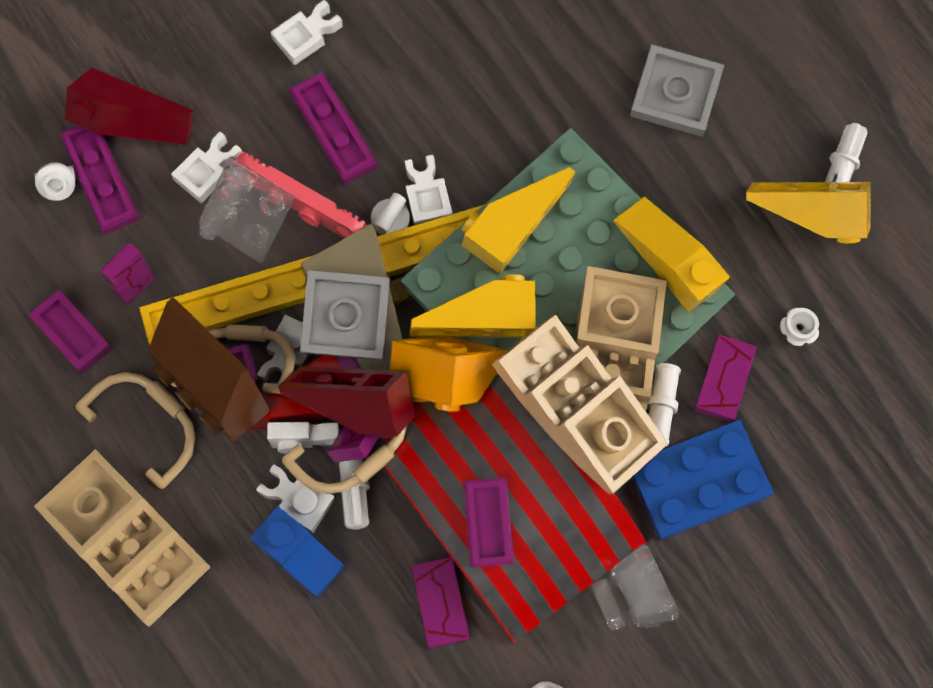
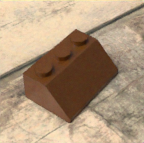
[148,297,270,443]

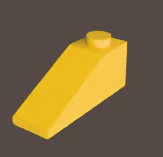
[461,167,576,274]
[746,182,870,244]
[613,196,730,313]
[410,275,536,338]

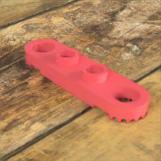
[231,152,367,238]

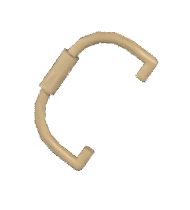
[171,324,296,394]
[76,372,196,489]
[282,425,408,494]

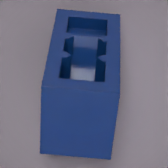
[250,506,345,599]

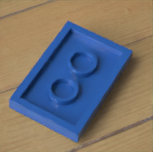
[632,420,774,541]

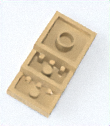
[573,266,667,411]
[491,315,668,494]
[34,449,211,627]

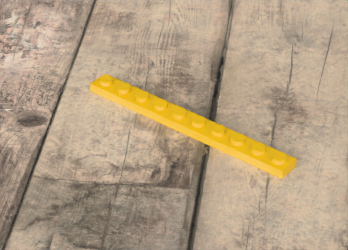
[139,205,484,345]

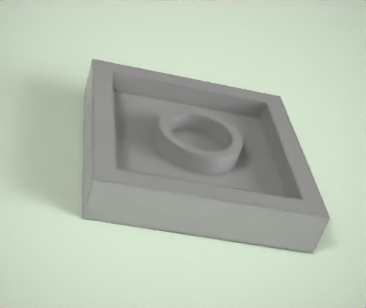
[630,45,724,137]
[300,270,390,360]

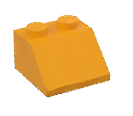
[390,337,508,411]

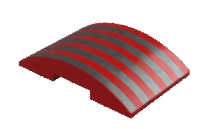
[372,345,646,643]

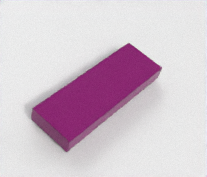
[289,72,378,185]
[60,126,140,235]

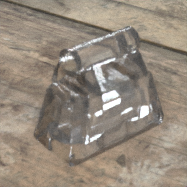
[590,544,679,632]

